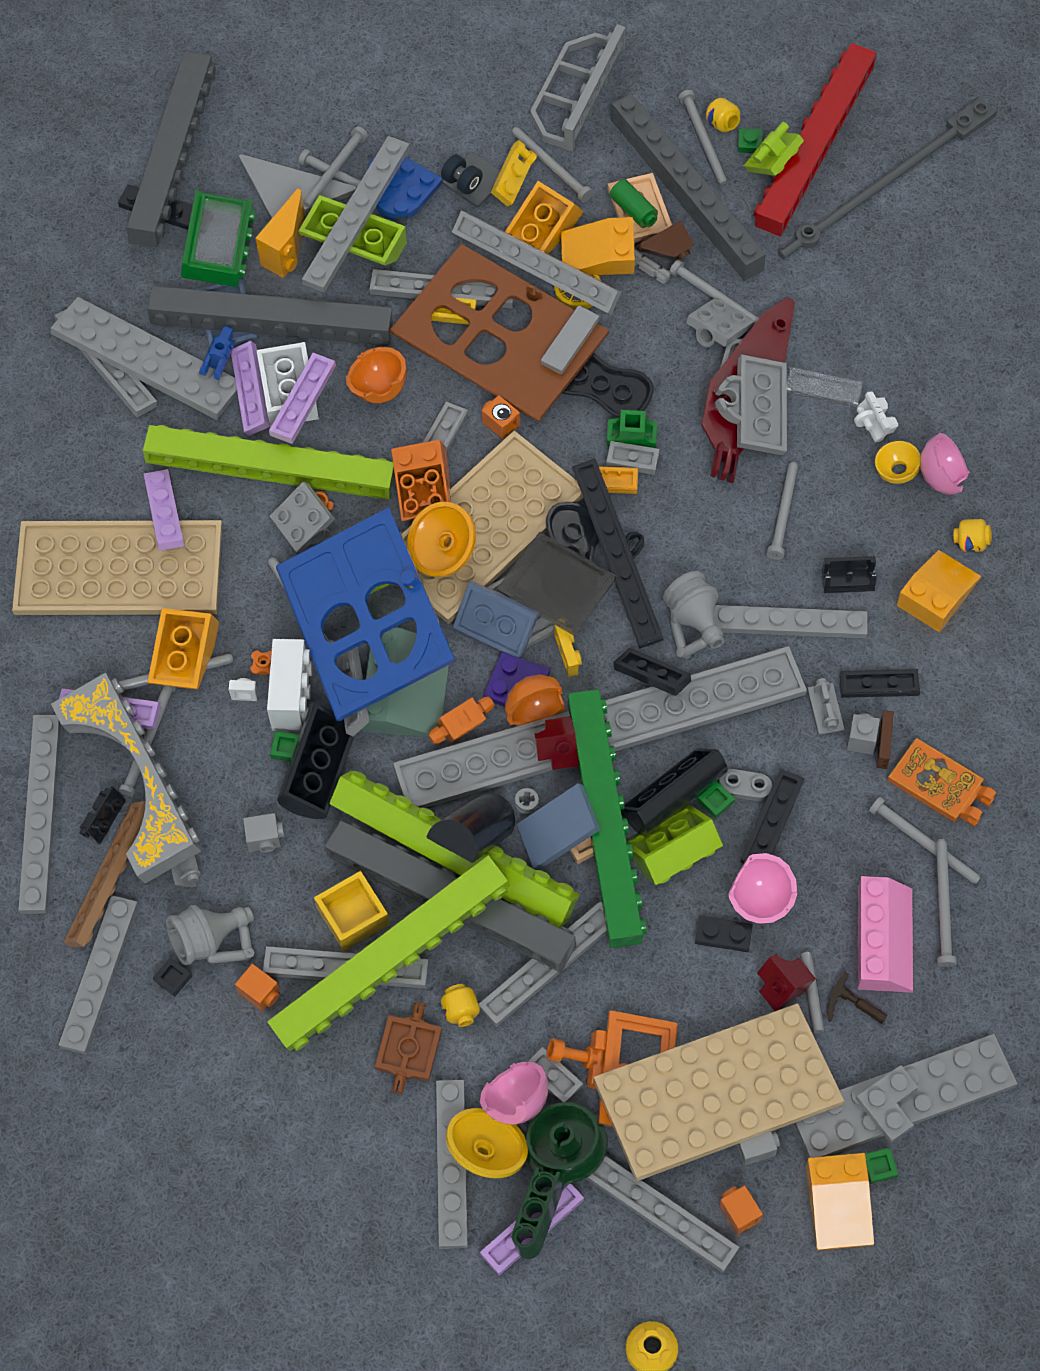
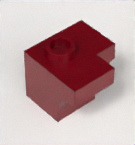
[534,716,579,770]
[757,954,816,1011]

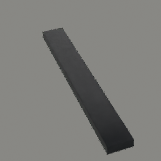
[572,458,664,649]

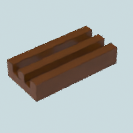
[877,710,894,769]

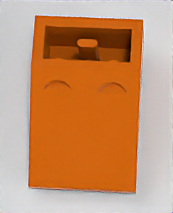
[391,440,451,522]

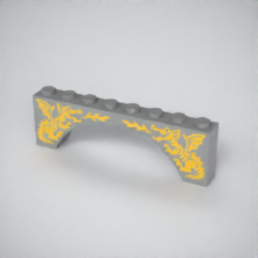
[51,673,201,884]

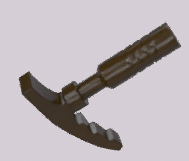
[828,971,888,1024]

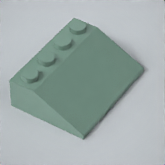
[362,628,452,738]

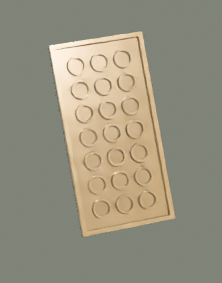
[402,431,583,624]
[12,520,223,615]
[593,1003,844,1181]

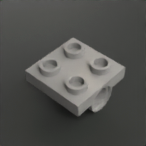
[686,298,754,347]
[270,482,335,553]

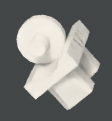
[854,392,898,443]

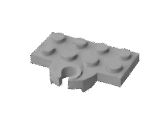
[715,354,787,455]

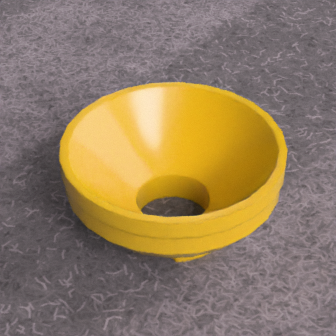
[875,441,921,484]
[625,1321,678,1371]

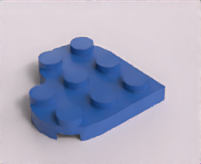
[368,156,443,220]

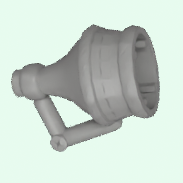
[663,571,724,659]
[166,905,254,965]

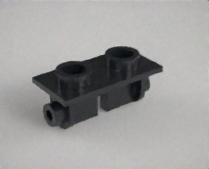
[79,786,126,844]

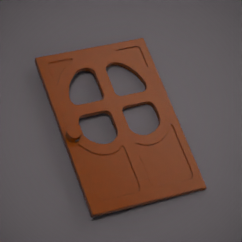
[389,244,609,422]

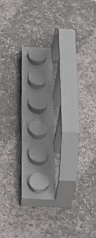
[530,24,626,152]

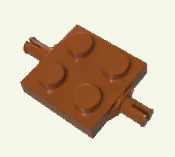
[375,1002,442,1095]

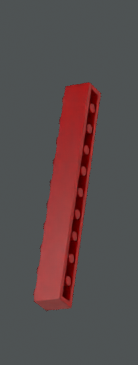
[753,43,877,237]

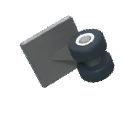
[441,152,500,208]

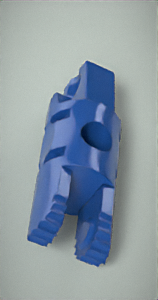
[199,326,235,380]

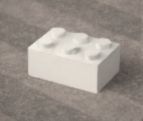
[257,342,319,427]
[267,639,313,732]

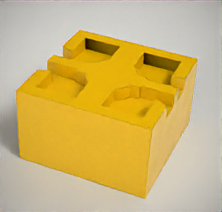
[314,871,390,951]

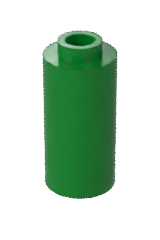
[609,179,658,228]

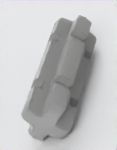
[634,250,671,284]

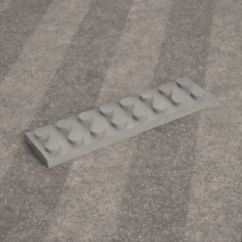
[51,297,243,420]
[794,1034,1017,1158]

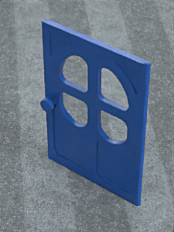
[276,507,456,721]

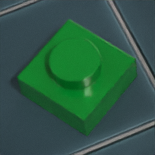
[738,128,763,153]
[270,731,299,762]
[697,781,735,819]
[865,1148,899,1184]

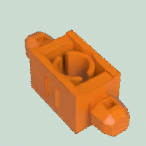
[428,697,495,744]

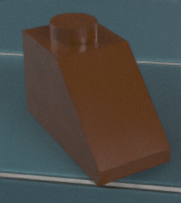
[636,220,695,260]

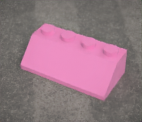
[858,876,913,992]

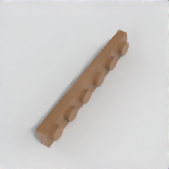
[63,801,146,948]

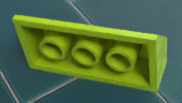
[298,195,407,265]

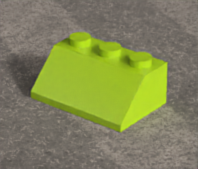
[626,804,723,885]

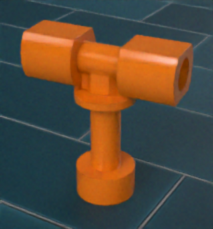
[546,1030,607,1089]

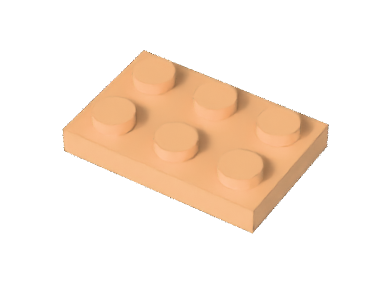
[608,173,672,244]

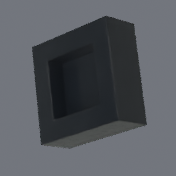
[153,958,192,997]

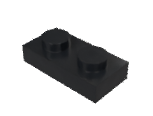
[695,915,753,953]

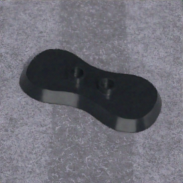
[562,353,654,418]
[541,502,599,606]

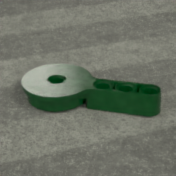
[511,1102,608,1259]

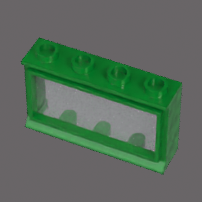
[181,189,256,288]

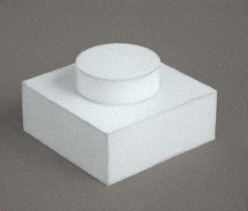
[229,678,258,701]

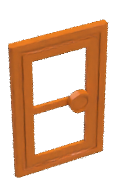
[597,1010,678,1127]

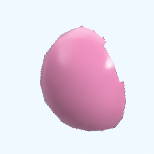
[920,433,970,495]
[729,853,798,924]
[480,1062,549,1125]

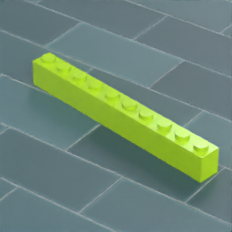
[143,425,395,500]
[330,771,580,928]
[268,855,510,1051]

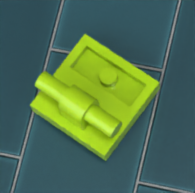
[743,122,804,176]

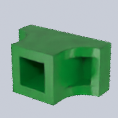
[607,410,658,448]

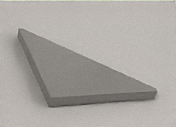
[238,154,356,219]

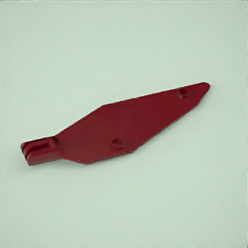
[701,298,795,483]

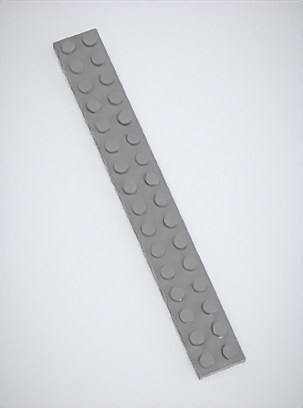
[393,646,807,808]

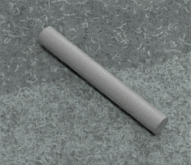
[801,952,824,1033]

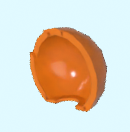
[346,347,407,404]
[505,674,565,726]

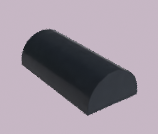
[277,702,354,819]
[621,748,728,836]
[426,792,515,863]

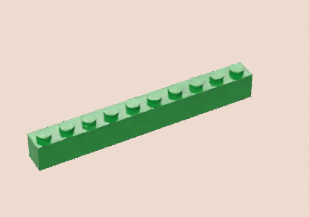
[568,689,647,949]

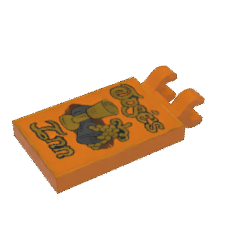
[887,738,997,827]

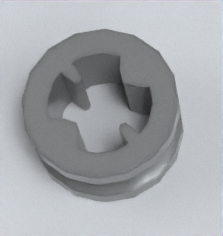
[515,788,539,814]

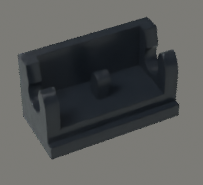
[822,556,877,593]

